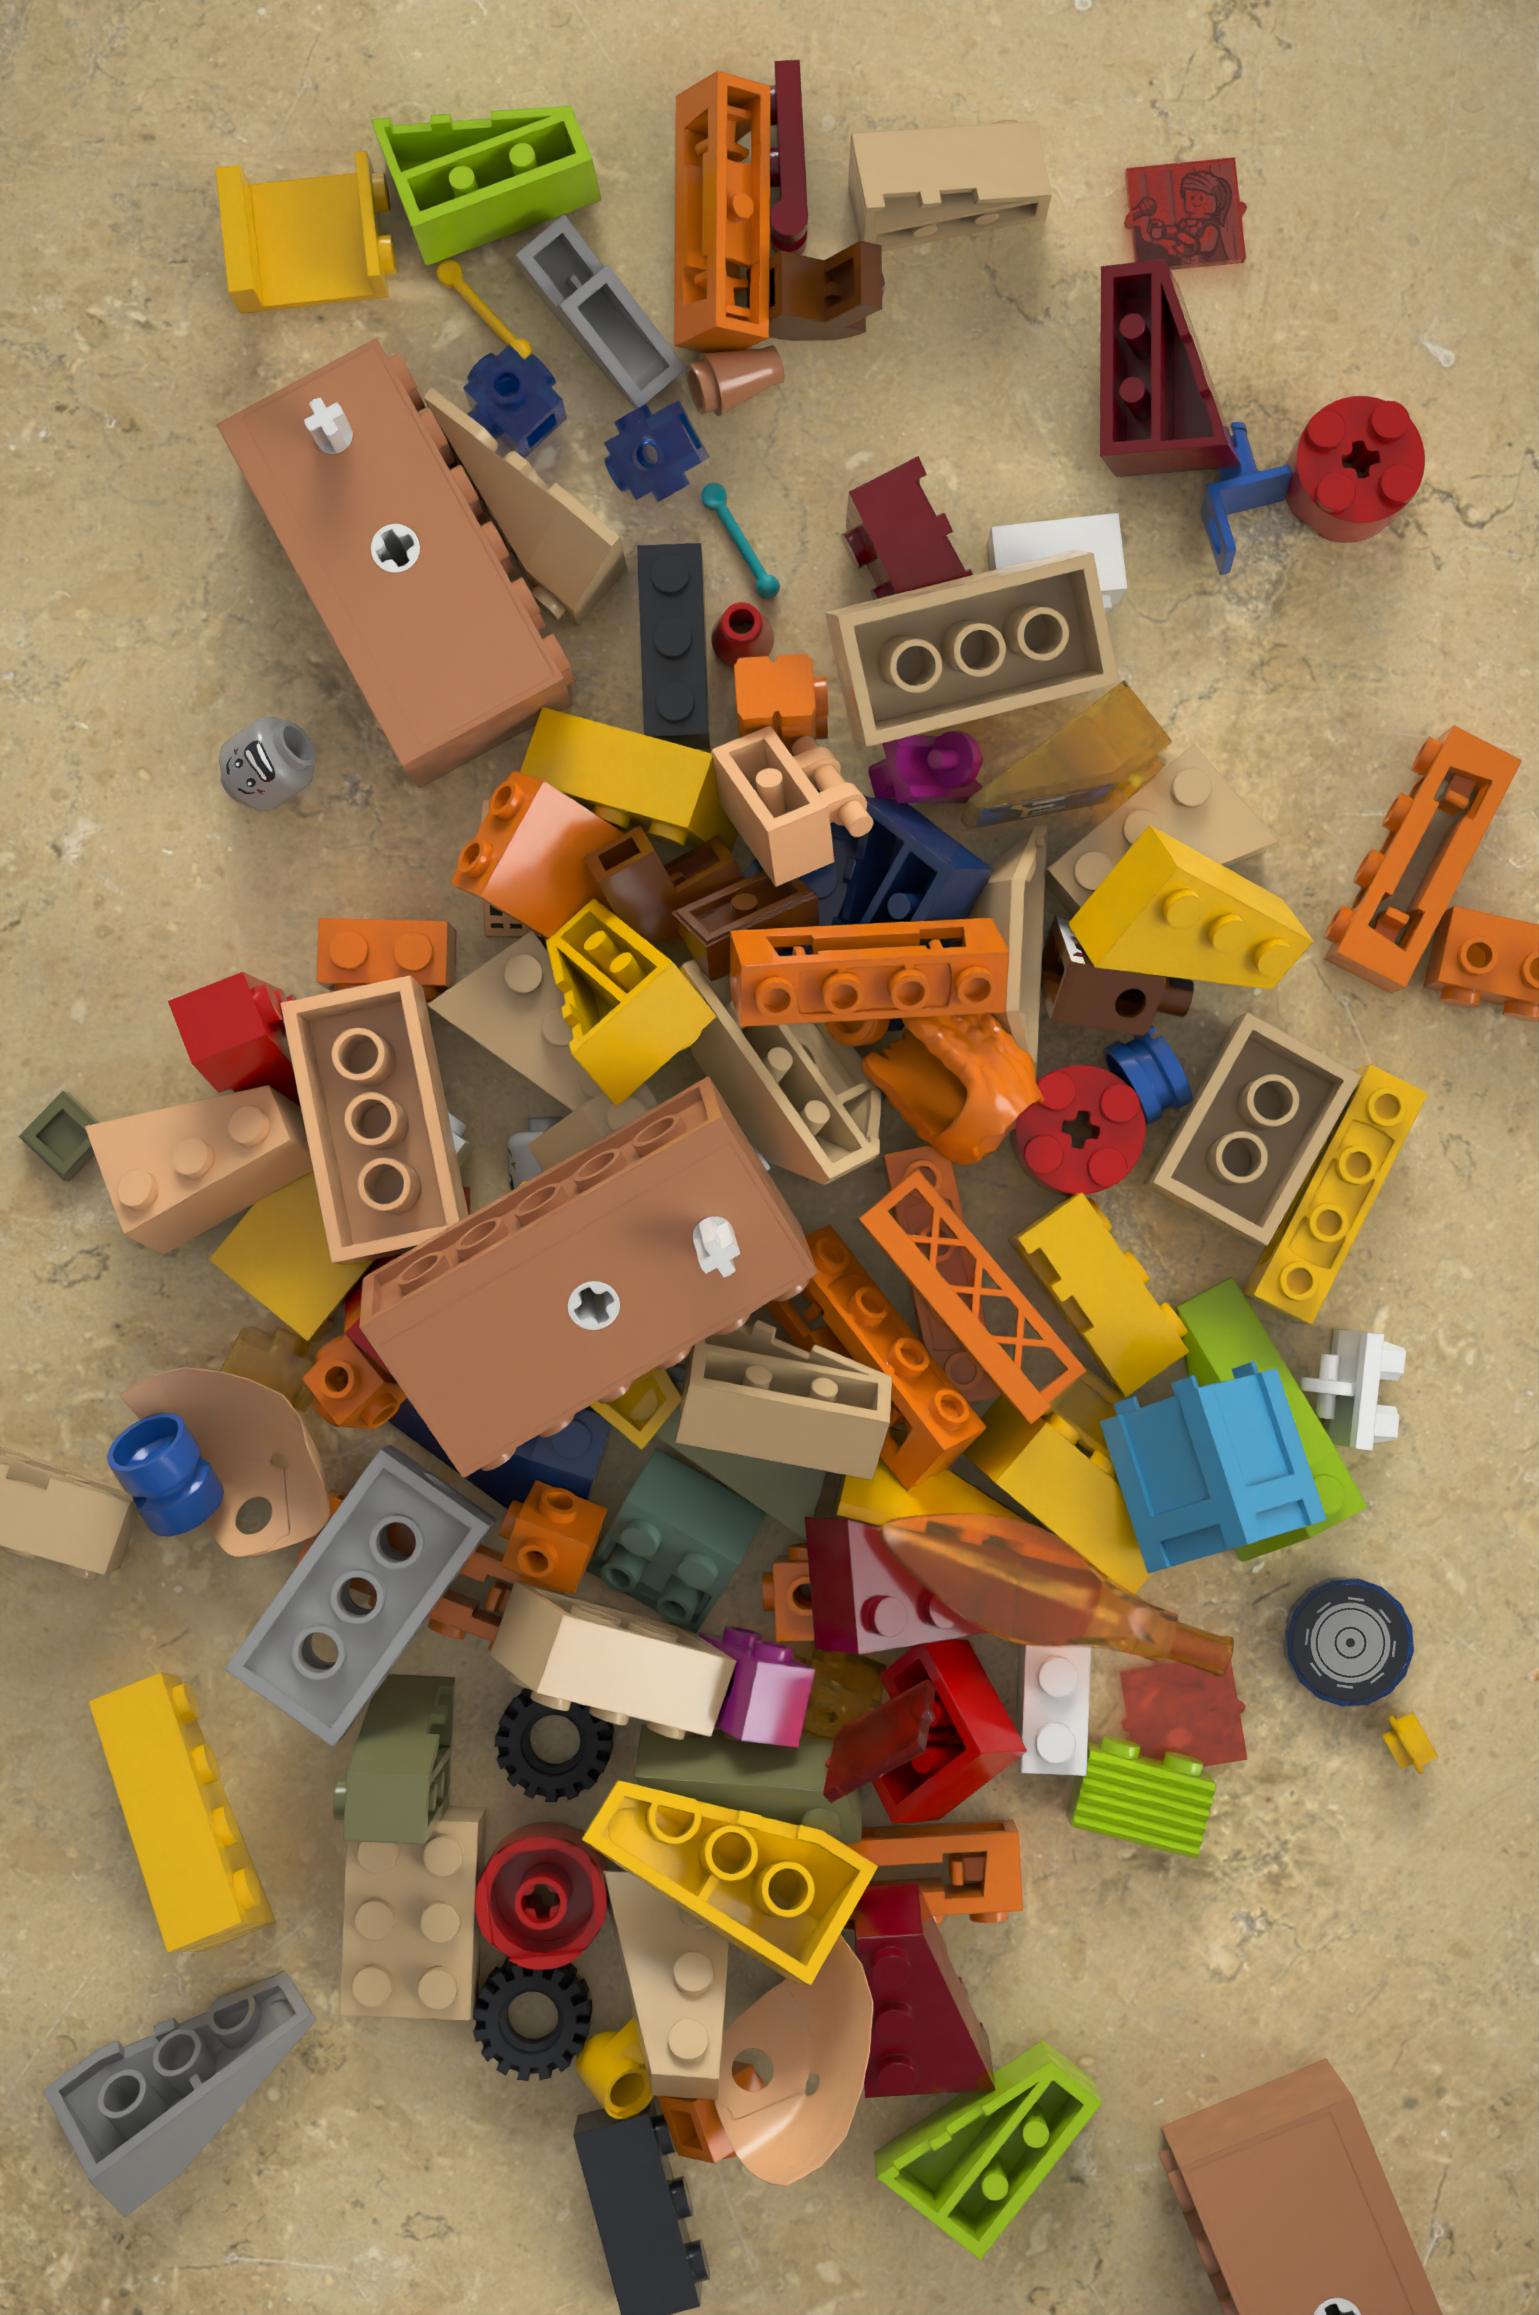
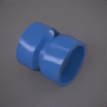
[107,1413,224,1537]

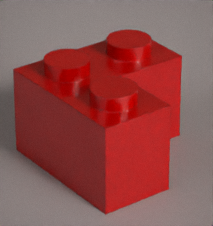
[864,1639,1027,1824]

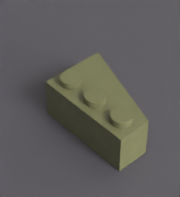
[655,1363,827,1540]
[333,1674,455,1844]
[635,1724,862,1845]

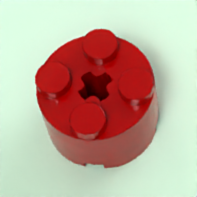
[1285,396,1425,543]
[1010,1065,1146,1196]
[475,1821,609,1970]

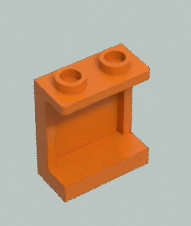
[451,771,625,942]

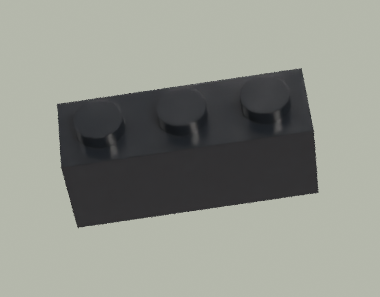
[637,543,710,749]
[573,2099,710,2315]

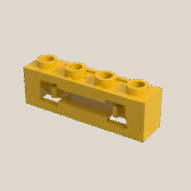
[1242,1064,1429,1325]

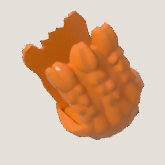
[862,1013,1045,1166]

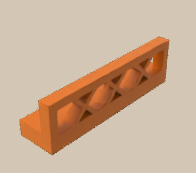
[857,1169,1087,1424]

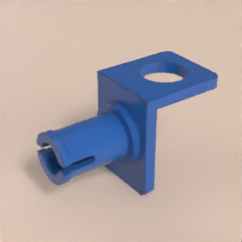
[1200,422,1292,575]

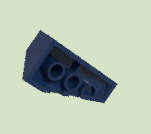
[388,1397,613,1510]

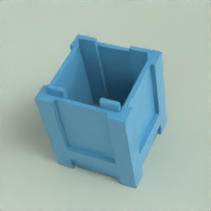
[1100,1361,1327,1574]

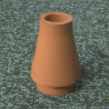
[686,345,785,416]

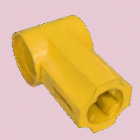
[575,2018,654,2119]

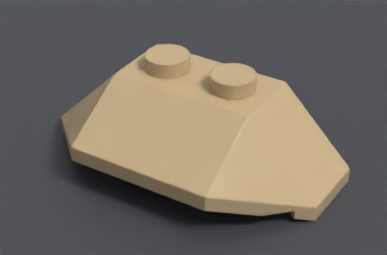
[954,826,1048,1080]
[679,959,881,1185]

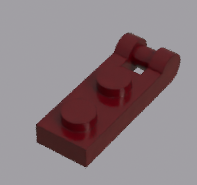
[770,60,808,255]

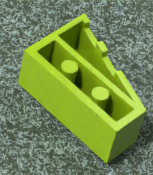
[370,105,602,266]
[874,2040,1103,2260]

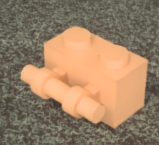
[711,726,873,887]

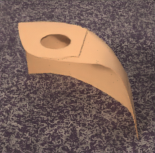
[119,1367,331,1558]
[714,1934,873,2187]

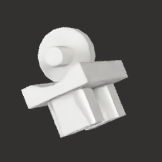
[1299,1329,1406,1450]

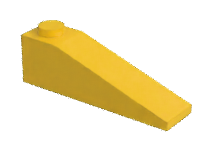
[581,1780,878,1986]

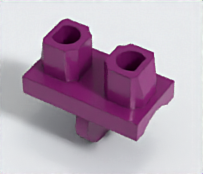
[868,731,985,803]

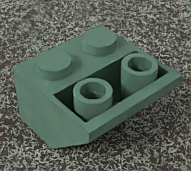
[586,1448,767,1634]

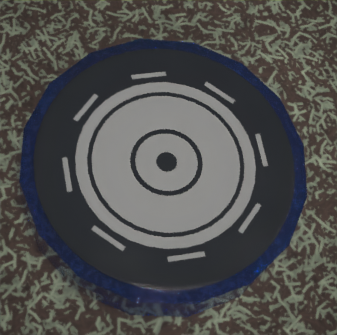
[1283,1577,1414,1707]

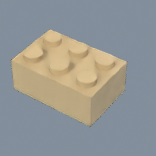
[1143,1012,1362,1247]
[490,1581,737,1740]
[339,1806,486,2021]

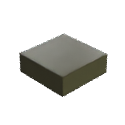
[18,1091,100,1181]

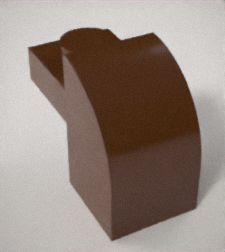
[747,240,885,341]
[584,826,745,942]

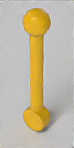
[437,260,532,363]

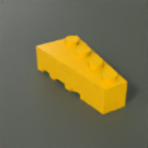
[88,1672,276,1953]

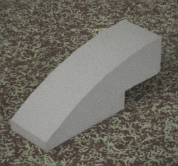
[510,214,686,409]

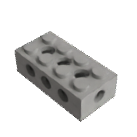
[225,1444,497,1747]

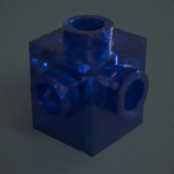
[463,344,567,459]
[604,400,710,503]

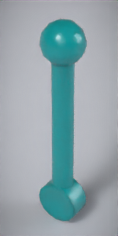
[702,483,780,600]

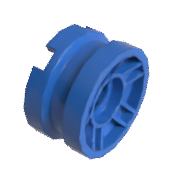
[1103,1025,1193,1127]

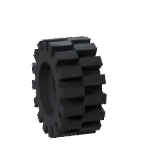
[495,1688,614,1802]
[472,1957,593,2081]

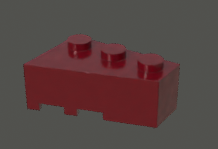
[853,1884,996,2098]

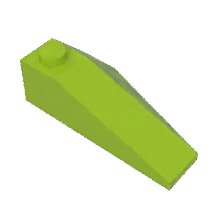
[1175,1277,1368,1562]

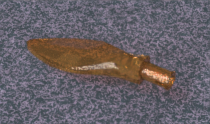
[878,1513,1234,1677]

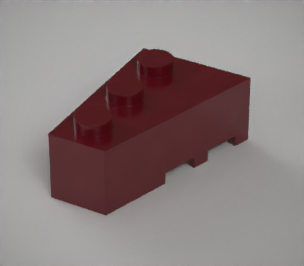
[1100,259,1242,477]
[841,456,973,600]
[805,1517,1021,1655]

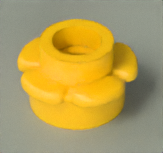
[1382,1711,1439,1774]

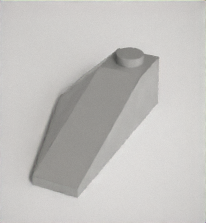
[43,1971,317,2218]

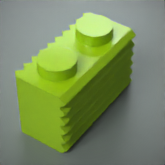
[1066,1735,1216,1859]

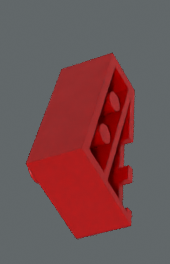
[168,972,301,1107]

